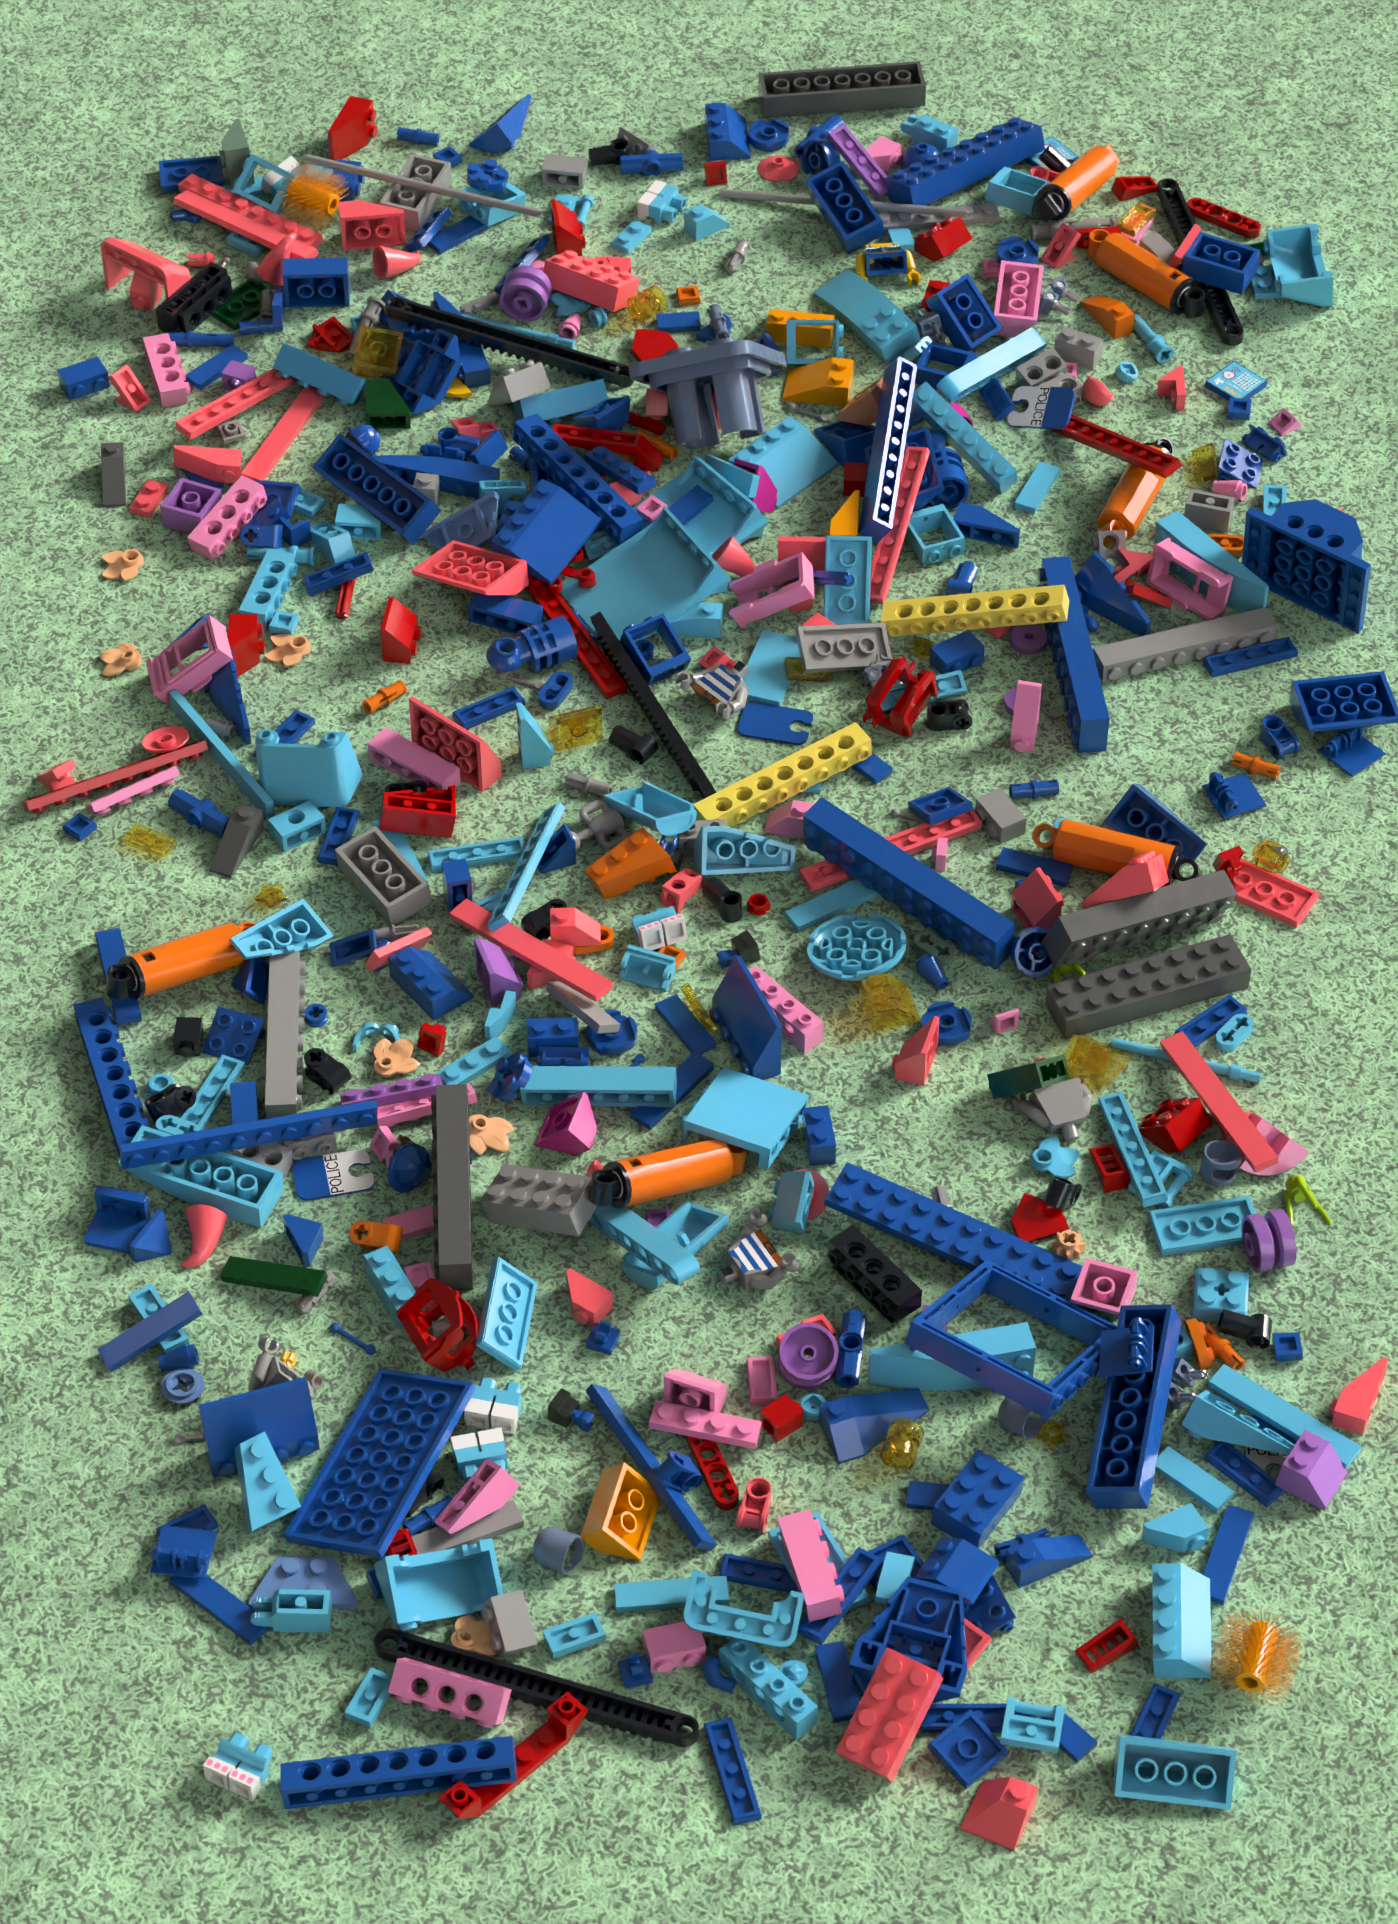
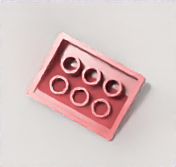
[412,540,529,595]
[409,696,502,792]
[1081,850,1169,908]

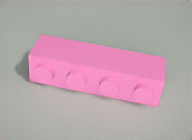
[367,727,461,791]
[778,1509,845,1622]

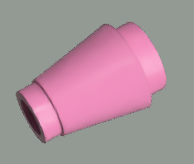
[558,313,581,340]
[1212,480,1247,502]

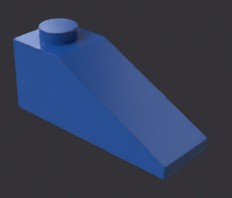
[953,502,1020,548]
[1006,1534,1093,1588]

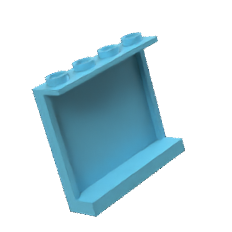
[680,1067,809,1170]

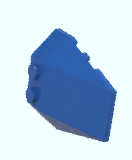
[372,329,461,414]
[849,1577,968,1704]

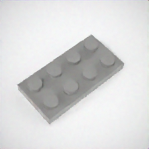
[795,623,892,673]

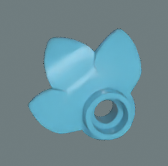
[548,292,591,317]
[1030,1136,1080,1178]

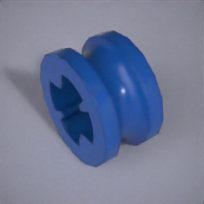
[635,640,654,661]
[305,1004,328,1028]

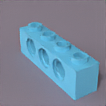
[239,549,298,630]
[719,1639,818,1740]

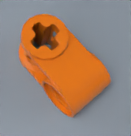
[349,1221,403,1254]

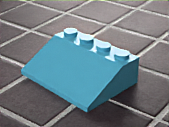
[728,416,838,509]

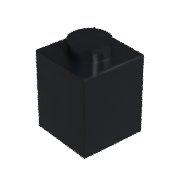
[173,1017,204,1057]

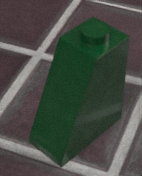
[365,378,411,429]
[987,1054,1071,1099]

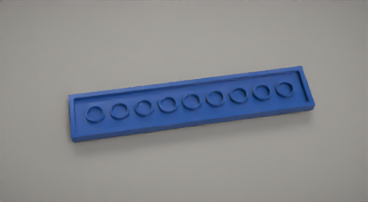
[824,1162,1083,1302]

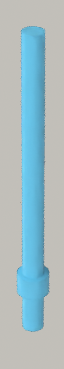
[462,314,576,349]
[1111,1038,1262,1083]

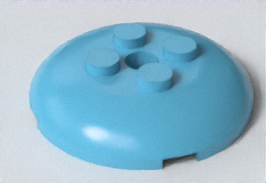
[807,913,906,981]

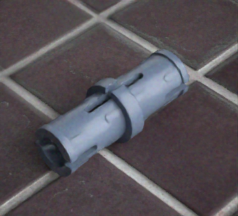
[707,304,730,340]

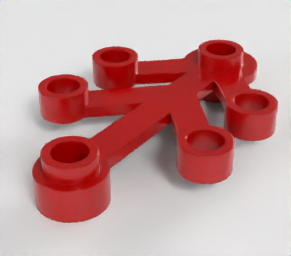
[528,548,596,593]

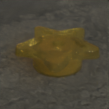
[907,638,934,661]
[255,884,287,908]
[1034,1421,1070,1450]

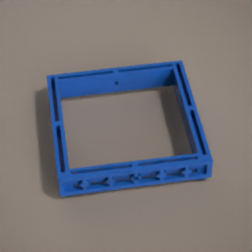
[905,1260,1117,1421]

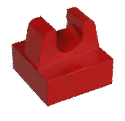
[704,161,727,186]
[1212,845,1244,878]
[417,1022,447,1057]

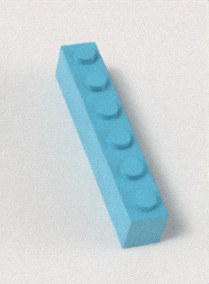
[911,381,1018,494]
[520,1066,678,1107]

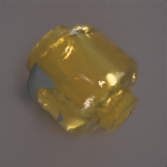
[1252,839,1290,874]

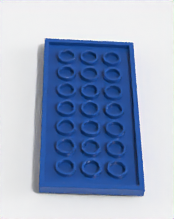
[284,1368,476,1559]

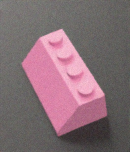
[993,260,1044,338]

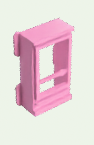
[1146,538,1234,620]
[729,552,815,628]
[146,615,233,704]

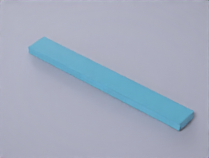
[169,689,275,820]
[487,802,565,932]

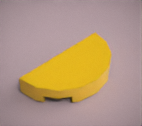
[445,376,472,399]

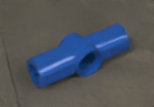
[795,114,845,159]
[620,150,683,177]
[168,789,230,838]
[835,1309,866,1389]

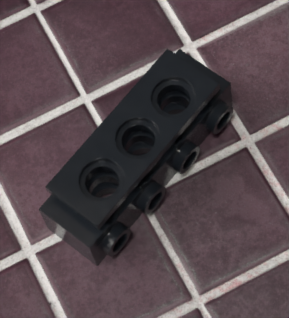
[155,262,233,333]
[828,1225,922,1324]

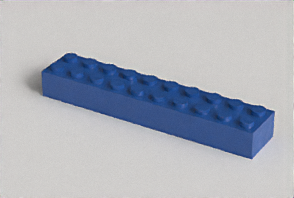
[1036,556,1110,753]
[803,797,1015,970]

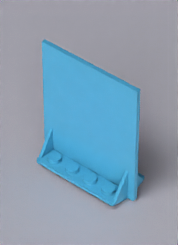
[632,455,768,555]
[559,506,731,642]

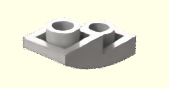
[1139,231,1183,269]
[215,416,246,443]

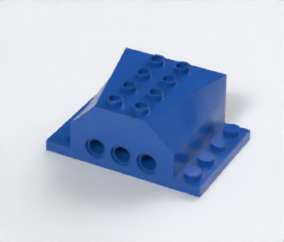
[1242,499,1371,633]

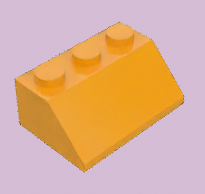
[766,309,836,348]
[580,1462,660,1561]

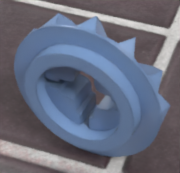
[161,1368,205,1407]

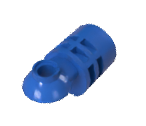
[929,430,969,509]
[486,616,578,673]

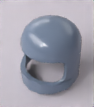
[1200,1140,1242,1187]
[998,1397,1046,1440]
[533,1527,585,1574]

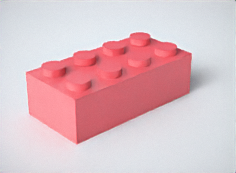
[543,250,639,312]
[835,1647,943,1783]

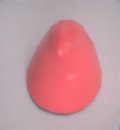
[256,233,296,286]
[372,245,421,279]
[712,536,756,577]
[180,1204,228,1269]

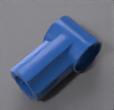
[438,427,483,456]
[945,560,978,596]

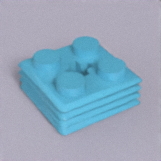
[1192,1268,1249,1322]

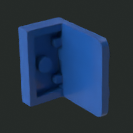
[84,1185,150,1254]

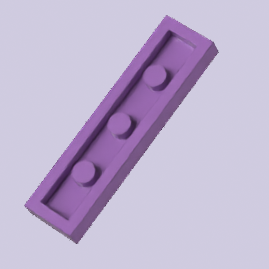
[827,124,888,201]
[339,1074,443,1107]

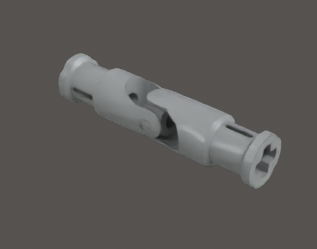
[1030,217,1117,241]

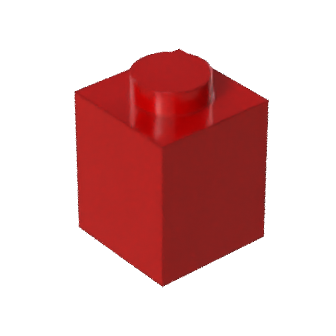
[843,462,867,497]
[760,1394,804,1443]

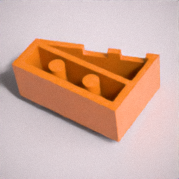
[585,826,677,899]

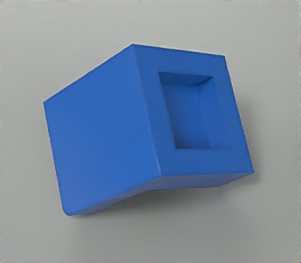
[279,517,312,547]

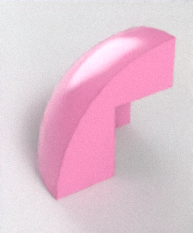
[1239,1112,1309,1175]

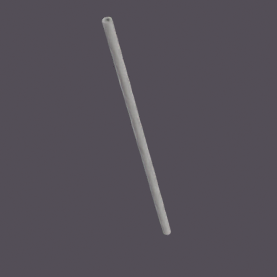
[305,154,541,217]
[719,189,967,218]

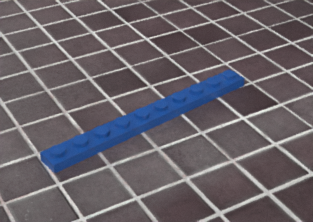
[120,1100,378,1170]

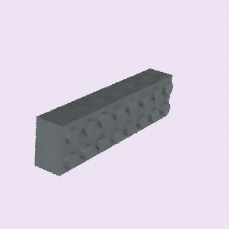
[758,61,926,118]
[1042,870,1237,967]
[1045,934,1251,1040]
[431,1084,473,1290]

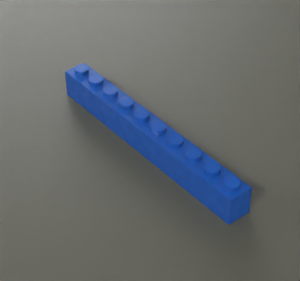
[858,356,917,543]

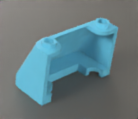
[1263,223,1333,308]
[255,729,363,807]
[374,1538,503,1631]
[684,1570,805,1648]

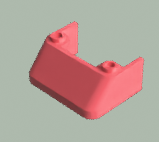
[100,237,191,310]

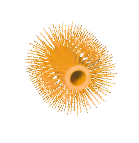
[278,160,349,232]
[1208,1605,1303,1707]

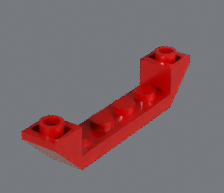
[551,424,664,472]
[439,1691,588,1819]

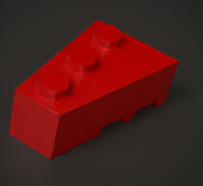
[379,785,456,838]

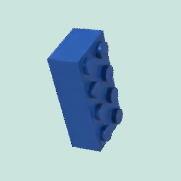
[806,161,885,254]

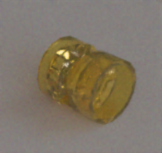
[627,285,667,323]
[880,1418,924,1470]

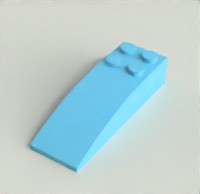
[813,269,921,365]
[1154,511,1269,613]
[118,1125,284,1229]
[868,1322,1036,1391]

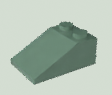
[219,119,255,189]

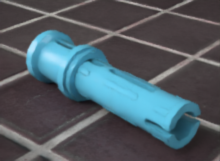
[1133,314,1174,364]
[247,545,317,567]

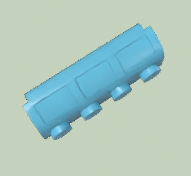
[603,781,697,838]
[621,1201,729,1290]

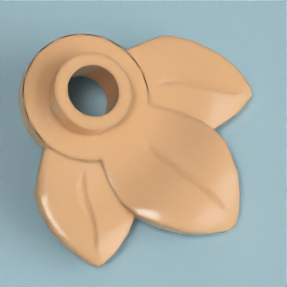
[101,549,144,581]
[266,634,311,666]
[99,643,142,676]
[373,1038,419,1078]
[469,1114,514,1156]
[450,1614,497,1656]

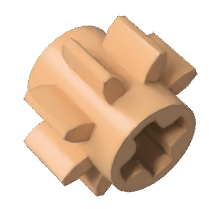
[1051,1229,1085,1261]

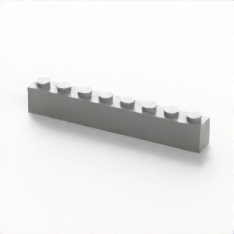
[1093,607,1277,682]
[265,951,306,1119]

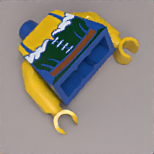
[856,242,921,287]

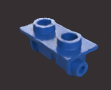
[1242,424,1287,462]
[420,443,467,461]
[537,1046,589,1066]

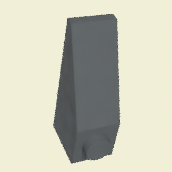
[101,442,126,507]
[209,804,264,878]

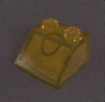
[352,325,403,378]
[548,705,603,751]
[859,973,921,1031]
[1064,1035,1133,1087]

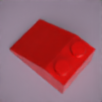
[327,96,377,161]

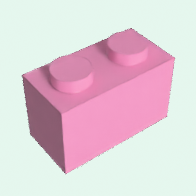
[642,1621,706,1673]

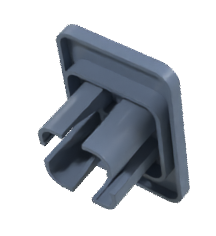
[628,338,787,449]

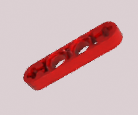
[1187,198,1261,239]
[685,1436,739,1511]

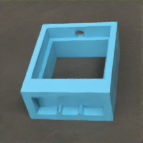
[233,154,297,215]
[985,167,1050,216]
[459,183,526,227]
[787,320,844,364]
[905,504,965,566]

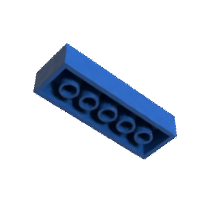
[312,433,442,546]

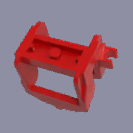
[862,656,938,737]
[396,1278,479,1372]

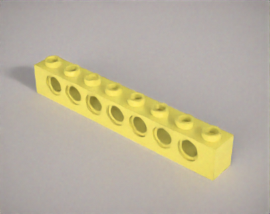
[880,585,1069,637]
[694,722,872,827]

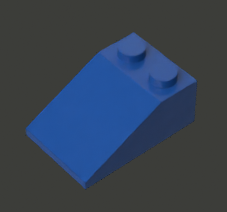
[814,421,875,465]

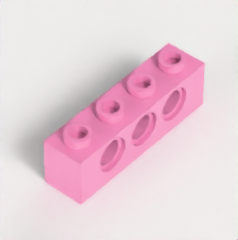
[143,333,191,408]
[187,475,268,561]
[749,966,824,1053]
[388,1658,512,1728]

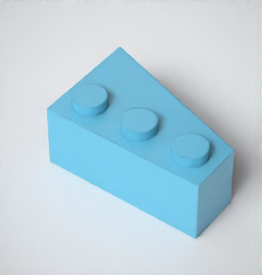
[235,1432,301,1534]

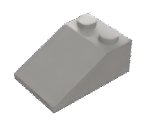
[488,360,551,406]

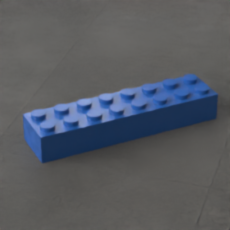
[886,117,1045,206]
[1086,1304,1182,1509]

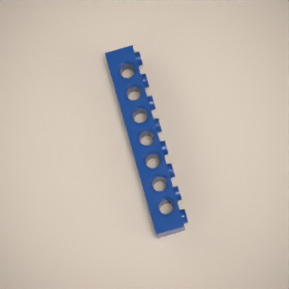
[513,413,644,545]
[73,997,149,1158]
[280,1736,517,1810]

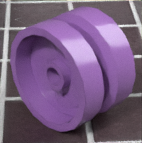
[500,266,552,321]
[1241,1208,1297,1273]
[777,1322,839,1390]

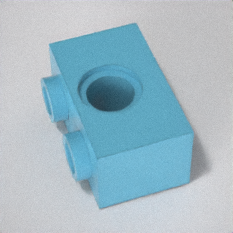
[268,800,326,852]

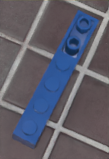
[430,291,491,388]
[372,455,500,499]

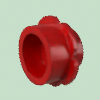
[747,893,771,916]

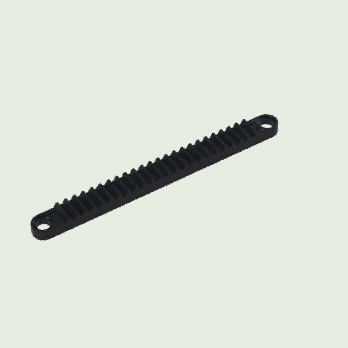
[1157,178,1244,346]
[384,297,634,387]
[590,612,716,799]
[374,1628,699,1747]

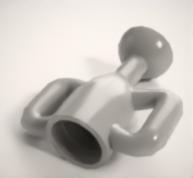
[570,800,629,852]

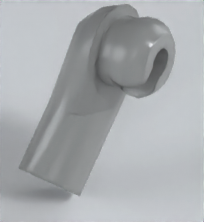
[246,262,271,284]

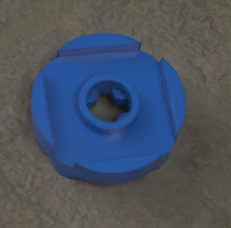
[748,119,790,152]
[466,160,509,192]
[996,237,1039,265]
[921,1001,972,1046]
[586,1010,637,1055]
[488,1053,532,1103]

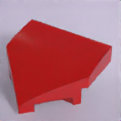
[307,316,354,353]
[630,329,680,362]
[1124,579,1173,609]
[1010,1193,1069,1243]

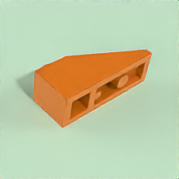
[1079,295,1135,340]

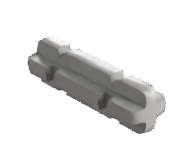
[460,292,500,315]
[294,1272,337,1314]

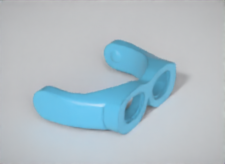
[352,1022,400,1051]

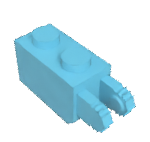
[900,114,958,153]
[250,1589,332,1633]

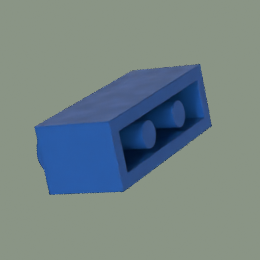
[468,593,543,635]

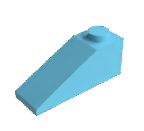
[310,521,356,564]
[516,702,554,769]

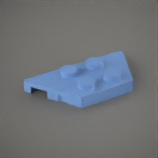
[422,491,499,550]
[249,1556,358,1610]

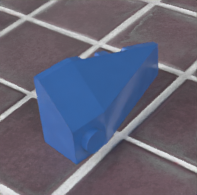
[1075,552,1151,636]
[203,647,251,745]
[1104,784,1208,861]

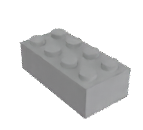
[379,154,452,231]
[335,826,432,927]
[480,1164,598,1237]

